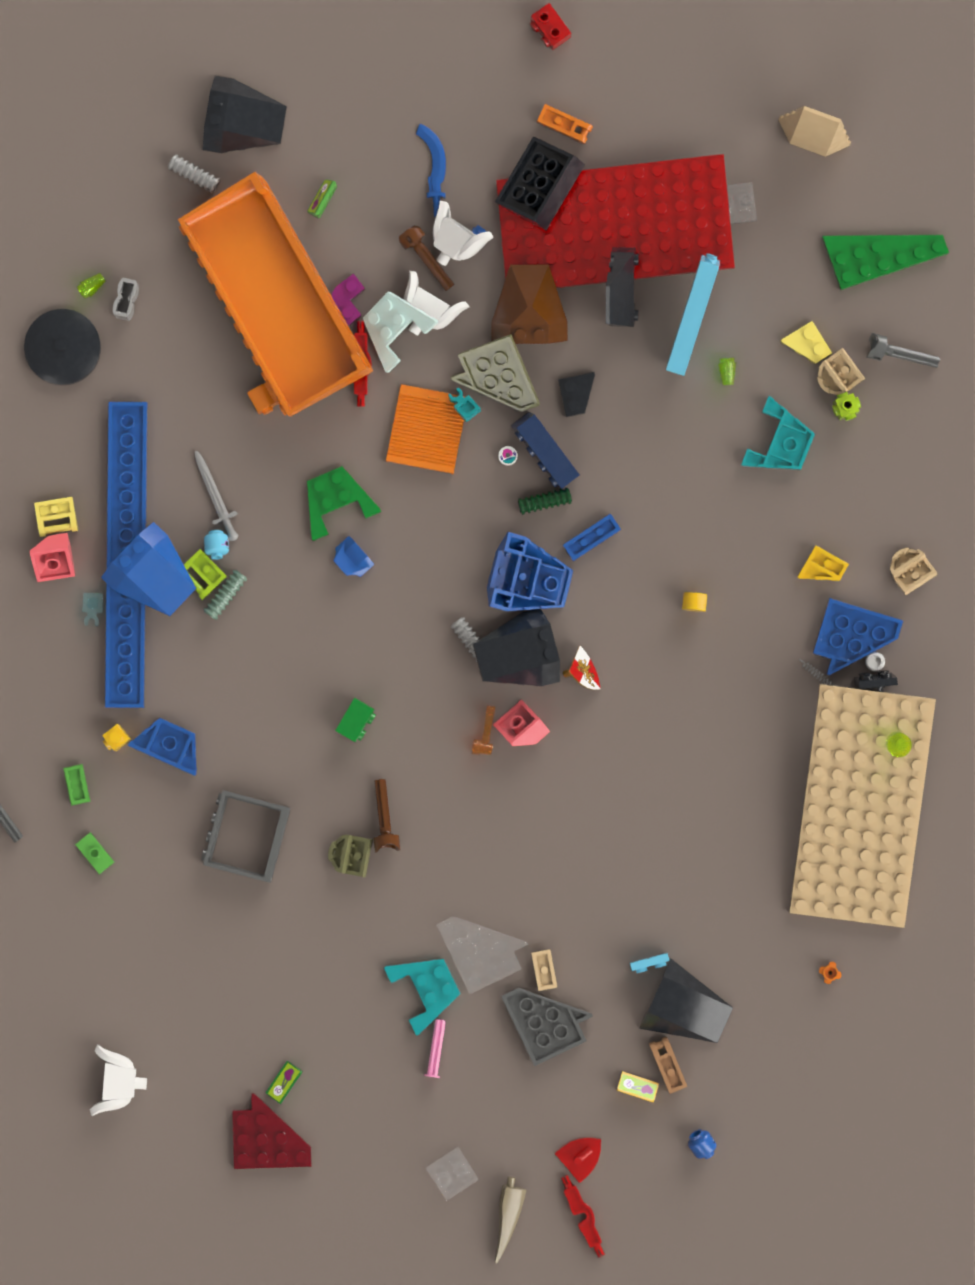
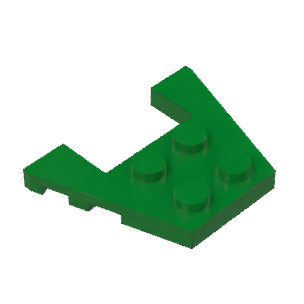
[307,466,381,541]

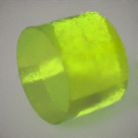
[886,731,912,757]

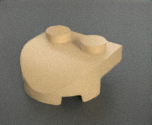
[817,348,865,395]
[890,548,937,596]

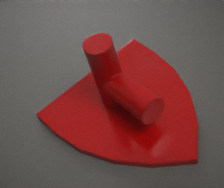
[555,1137,601,1183]

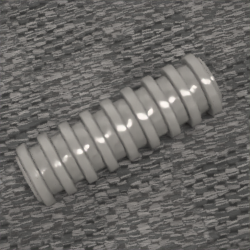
[168,154,220,193]
[451,617,480,663]

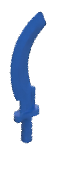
[416,124,446,217]

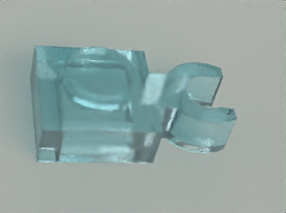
[82,593,104,626]

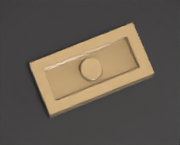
[531,949,557,991]

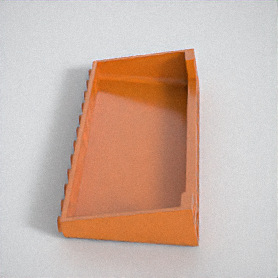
[178,172,373,417]

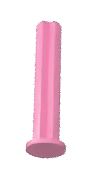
[424,1019,445,1078]

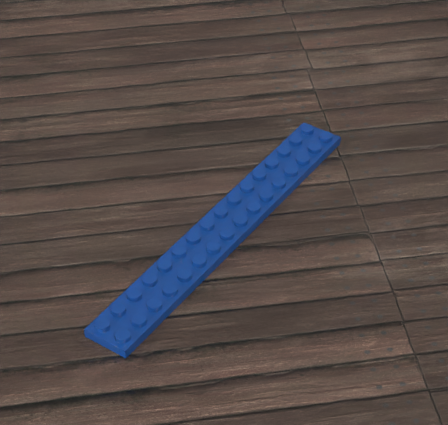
[105,402,148,708]

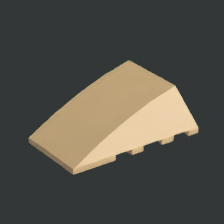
[778,106,851,157]

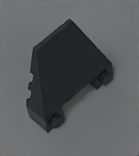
[606,247,639,327]

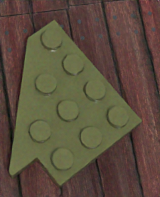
[451,334,540,412]

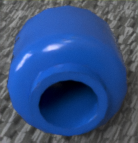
[688,1129,717,1159]

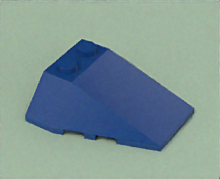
[101,522,196,616]
[487,532,573,611]

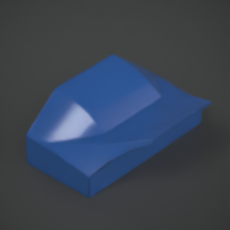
[333,536,375,577]

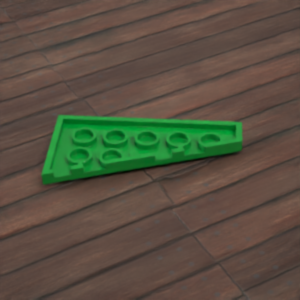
[822,235,949,290]

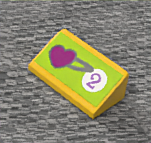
[616,1071,659,1103]

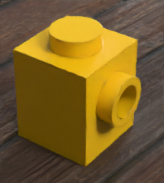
[102,724,131,751]

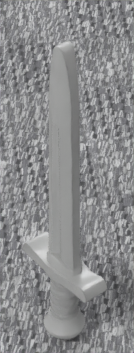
[195,451,238,541]

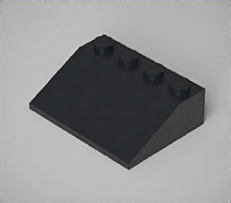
[495,136,585,230]

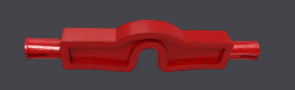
[354,321,372,407]
[561,1175,605,1258]

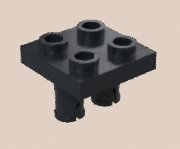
[854,670,898,692]

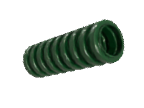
[518,487,572,515]

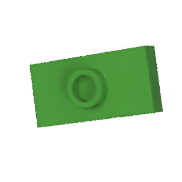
[63,764,91,806]
[75,832,115,874]

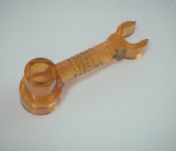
[472,705,495,755]

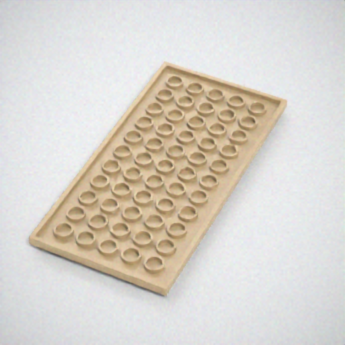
[789,684,936,928]

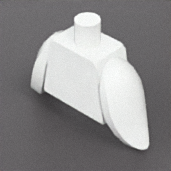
[432,201,494,266]
[404,270,470,336]
[90,1044,147,1116]

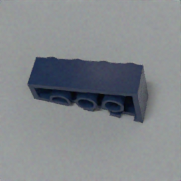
[511,412,580,489]

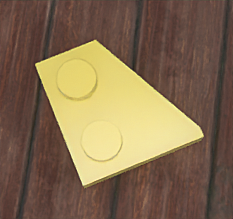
[781,321,832,364]

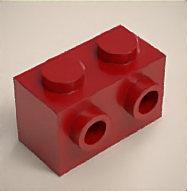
[530,3,572,50]

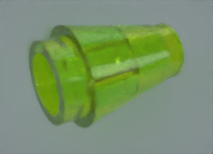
[77,273,106,299]
[718,358,737,385]

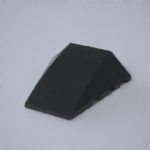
[639,958,733,1043]

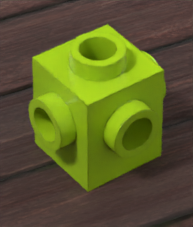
[832,392,861,421]

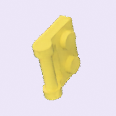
[34,497,78,537]

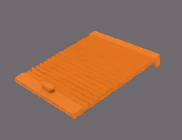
[386,384,466,475]

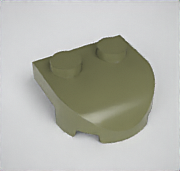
[328,835,373,877]

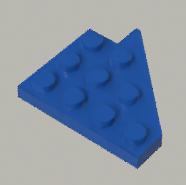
[813,598,903,675]

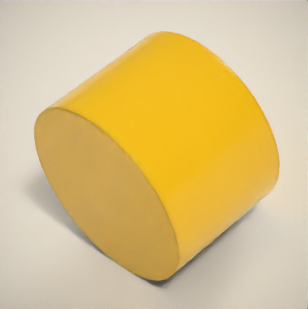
[682,592,707,612]

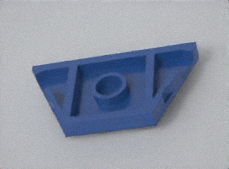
[128,718,197,776]

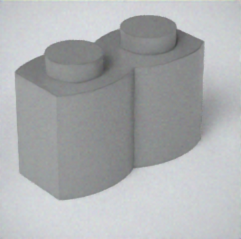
[113,278,139,321]

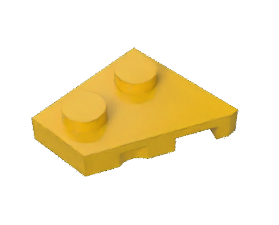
[798,545,849,581]

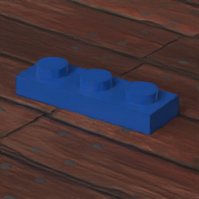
[563,514,621,561]

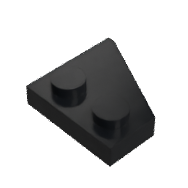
[558,372,595,418]

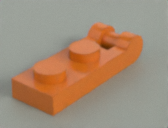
[537,104,593,144]

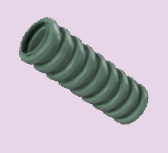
[203,570,247,620]

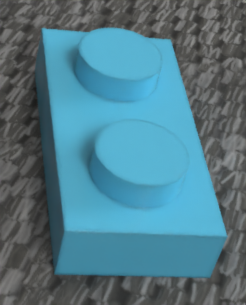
[630,953,670,973]

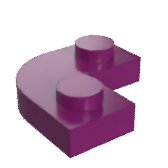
[331,273,365,326]

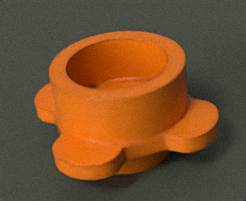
[819,961,842,984]

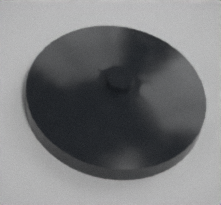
[24,309,101,385]

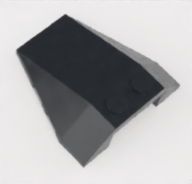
[202,76,287,154]
[473,609,560,687]

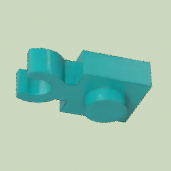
[448,388,481,422]

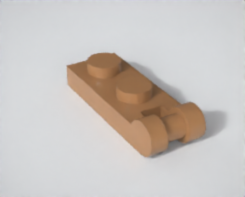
[649,1036,688,1094]

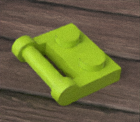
[184,549,227,600]

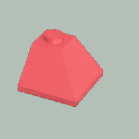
[30,533,75,582]
[493,699,550,746]

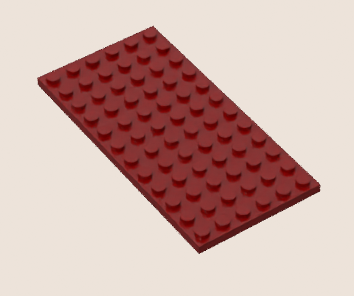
[496,154,735,288]

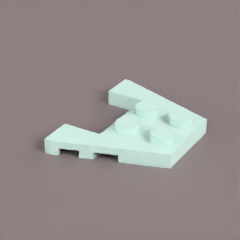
[363,292,438,373]

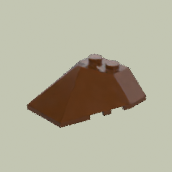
[491,264,568,344]

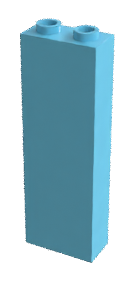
[666,254,720,376]

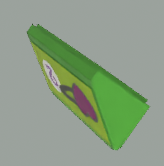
[307,179,337,219]

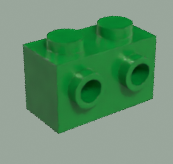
[335,698,376,743]

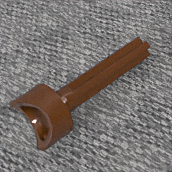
[399,225,455,291]
[373,779,401,853]

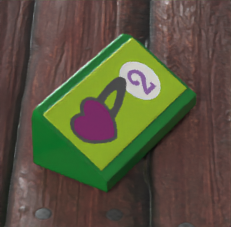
[266,1061,303,1104]

